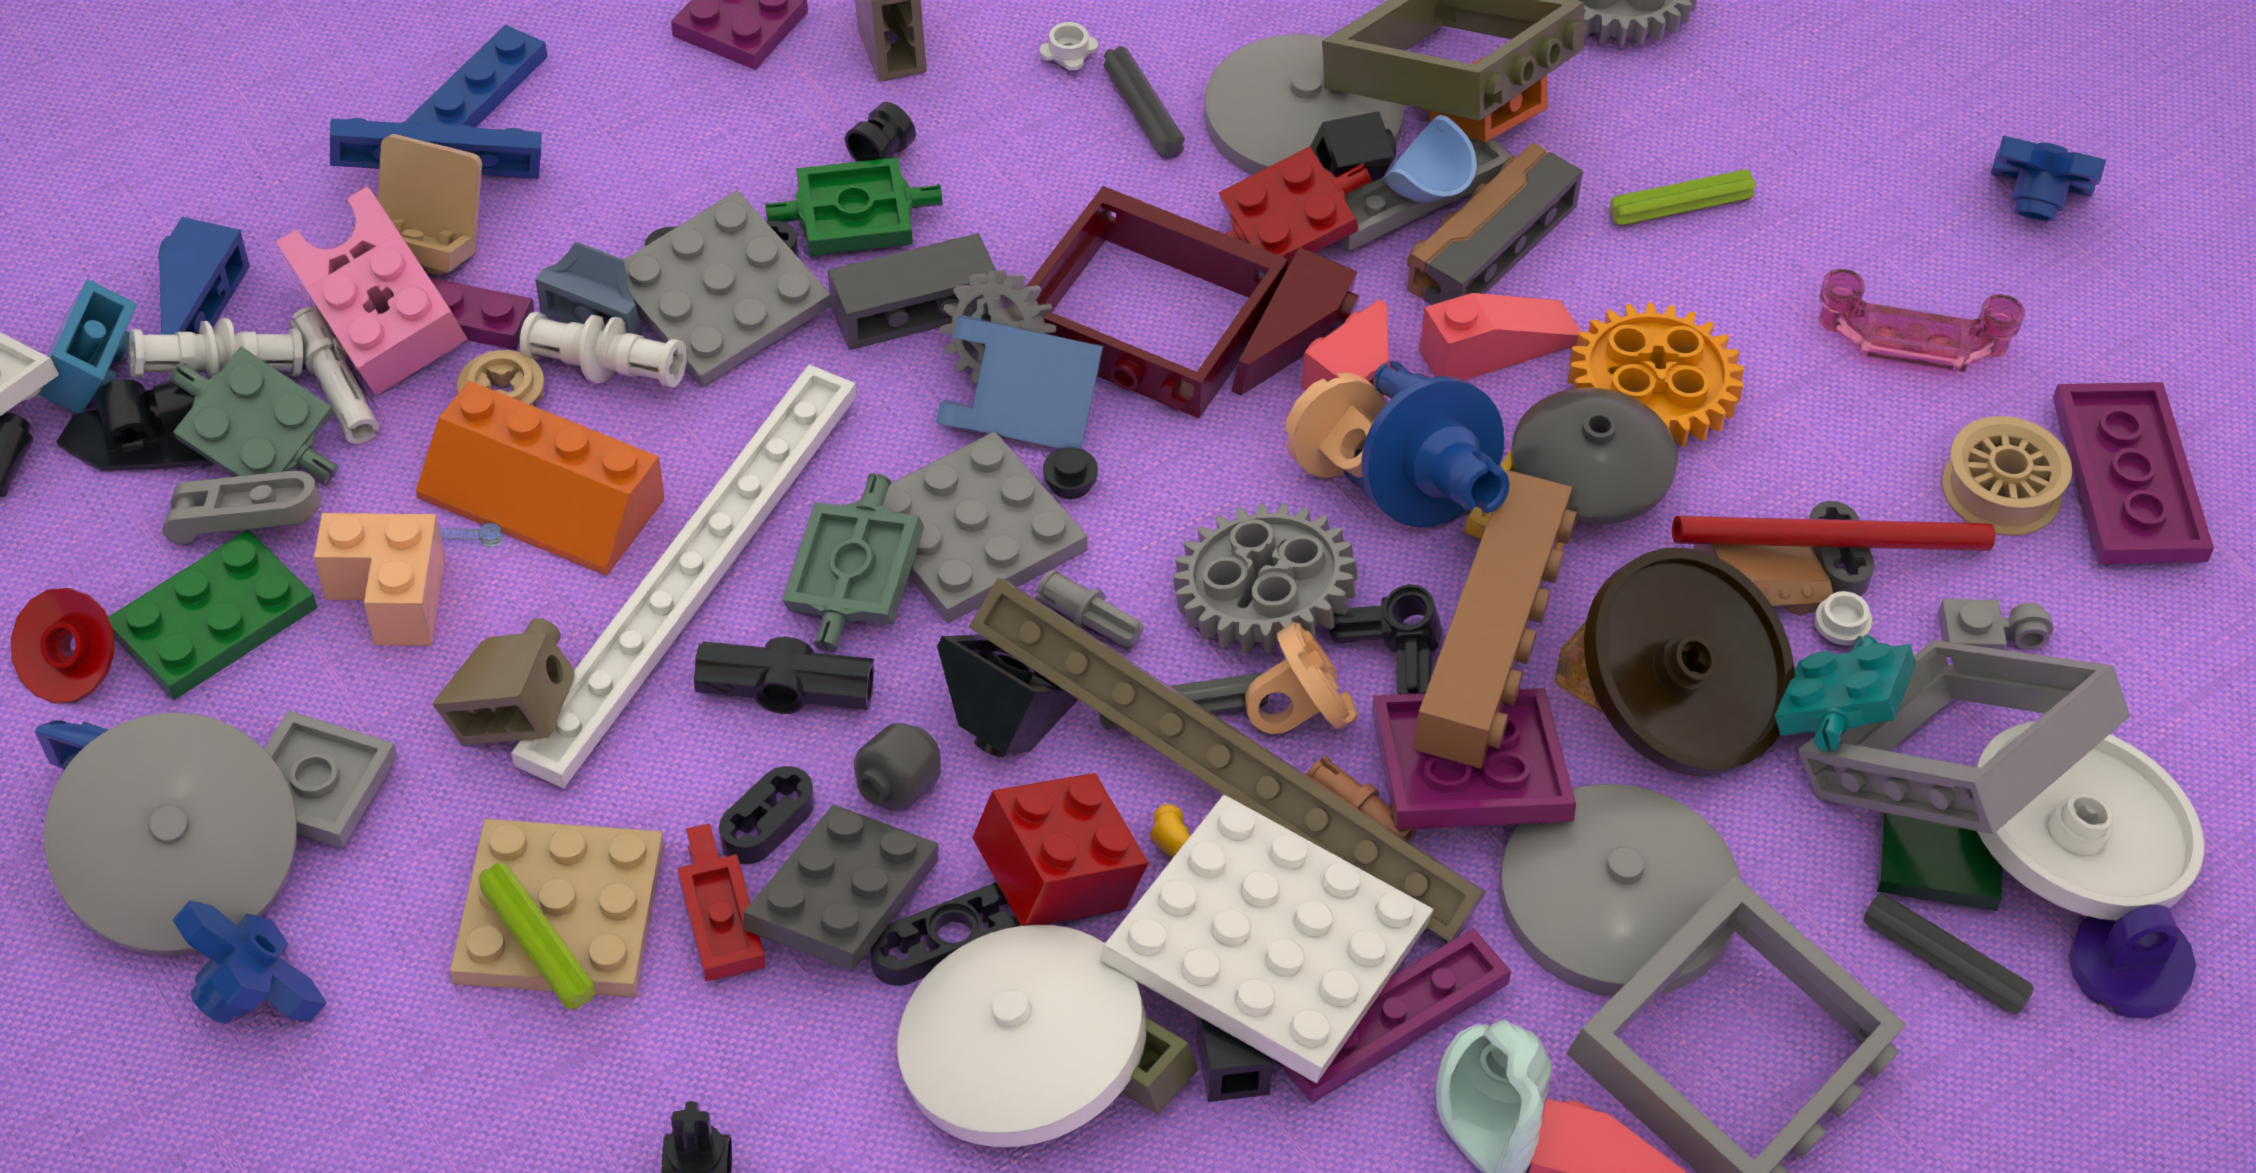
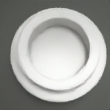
[1814,591,1872,645]

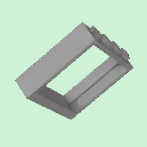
[1798,640,2130,834]
[1566,875,1906,1173]

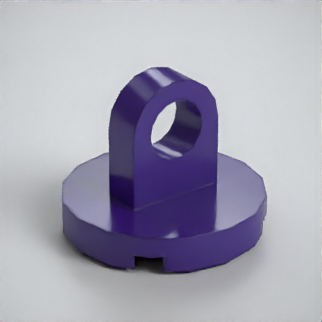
[2068,905,2196,1018]

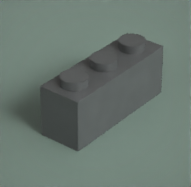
[828,233,996,350]

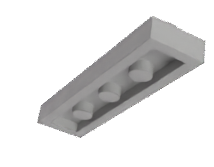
[1338,138,1512,251]

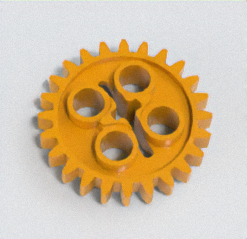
[1568,302,1744,447]

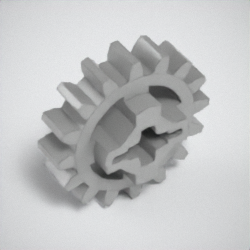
[940,270,1056,384]

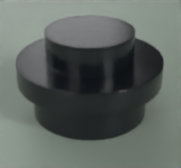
[1043,447,1098,499]

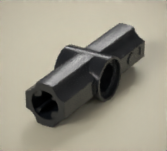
[694,637,875,714]

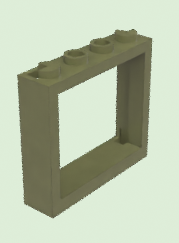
[1322,0,1588,121]

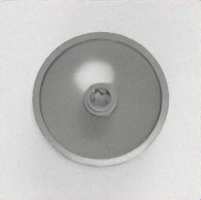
[1204,34,1405,175]
[44,712,297,956]
[1499,784,1740,996]

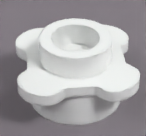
[1040,22,1098,70]

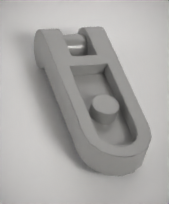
[162,471,321,544]

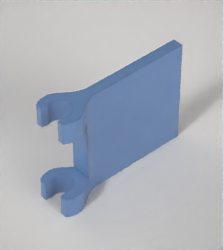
[936,315,1103,449]

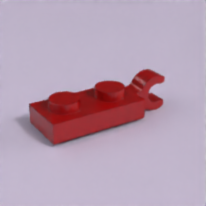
[677,823,766,982]

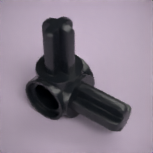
[1329,584,1443,694]
[661,1101,732,1173]

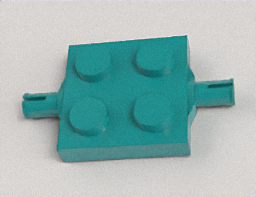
[1775,635,1916,752]

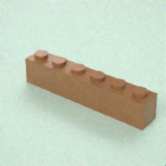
[1413,470,1577,769]

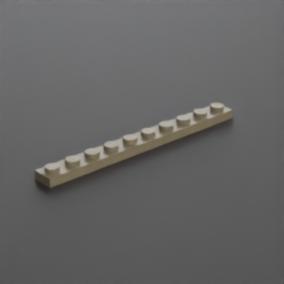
[968,578,1487,942]

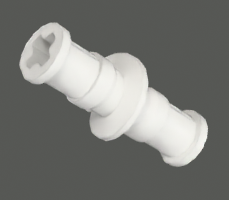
[520,312,687,388]
[129,318,303,379]

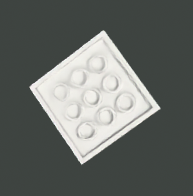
[1100,795,1434,1083]

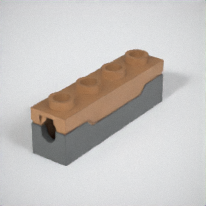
[1407,142,1583,305]

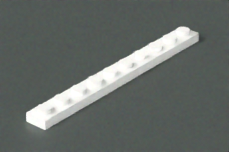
[511,364,856,788]

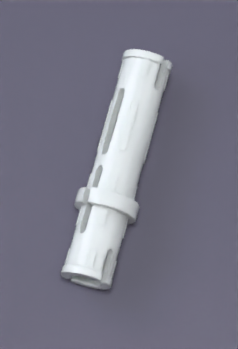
[290,307,379,444]

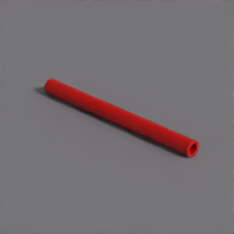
[1672,516,1995,551]

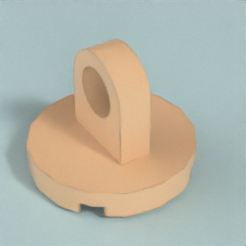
[1285,372,1386,478]
[1245,622,1358,734]

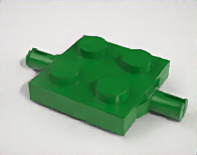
[765,157,943,256]

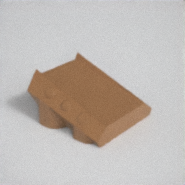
[1694,544,1833,615]

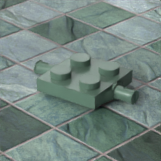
[170,346,339,485]
[782,473,924,652]

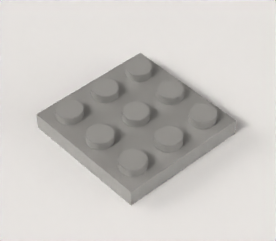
[624,190,832,388]
[856,431,1087,623]

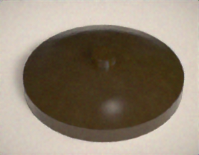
[1584,547,1795,776]

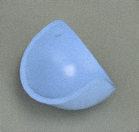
[1383,115,1477,203]

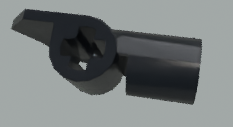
[56,374,213,471]

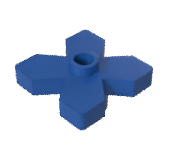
[1991,136,2106,222]
[173,901,327,1024]

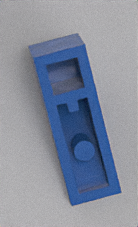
[158,217,250,374]

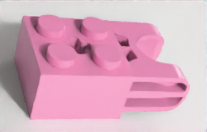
[276,186,468,396]

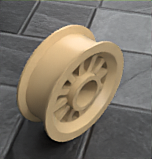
[1941,416,2072,536]

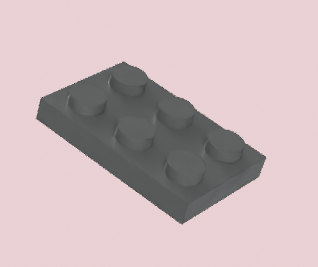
[744,804,939,972]

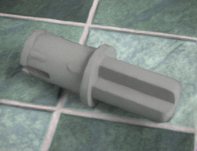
[1035,569,1144,648]

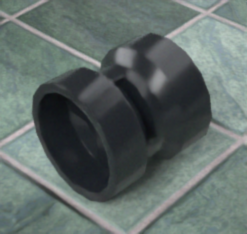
[845,102,916,162]

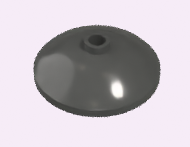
[1511,387,1677,524]

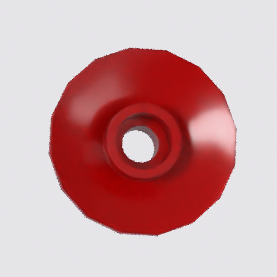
[11,588,115,703]

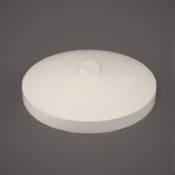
[1974,721,2204,921]
[897,925,1146,1147]

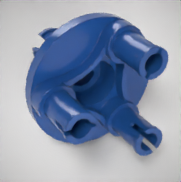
[1344,361,1510,527]

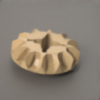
[457,350,544,406]

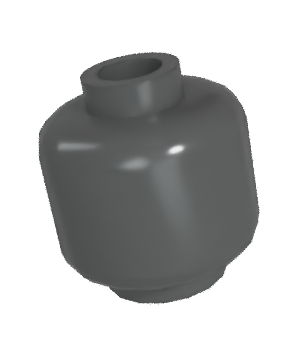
[854,723,941,811]

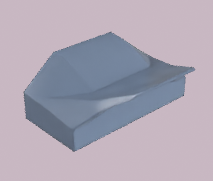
[535,242,643,336]

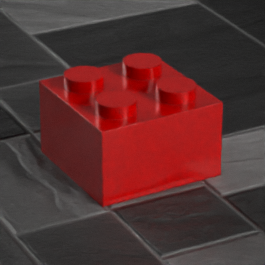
[972,773,1149,926]

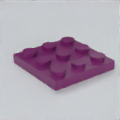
[1372,688,1576,829]

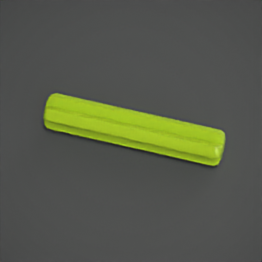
[1609,169,1756,226]
[478,862,595,1010]

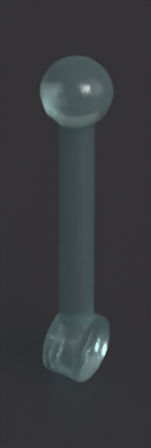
[439,523,502,547]

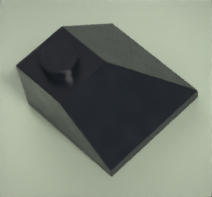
[937,635,1078,758]

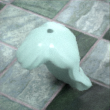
[1436,1019,1552,1173]

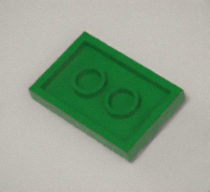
[108,529,317,700]

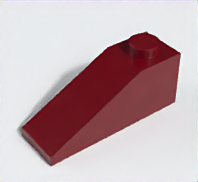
[1231,247,1359,396]

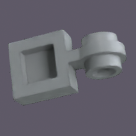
[1938,599,2053,657]

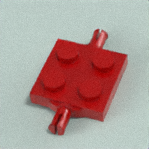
[1219,146,1372,275]

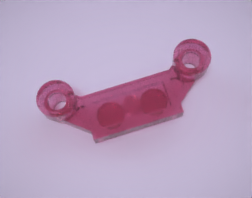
[1819,269,2025,372]

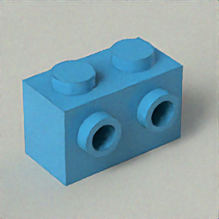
[38,279,137,414]

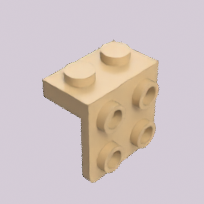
[353,134,482,274]

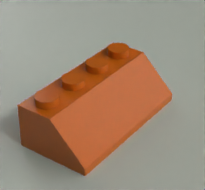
[416,381,664,576]

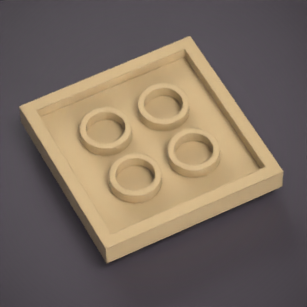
[450,819,665,997]

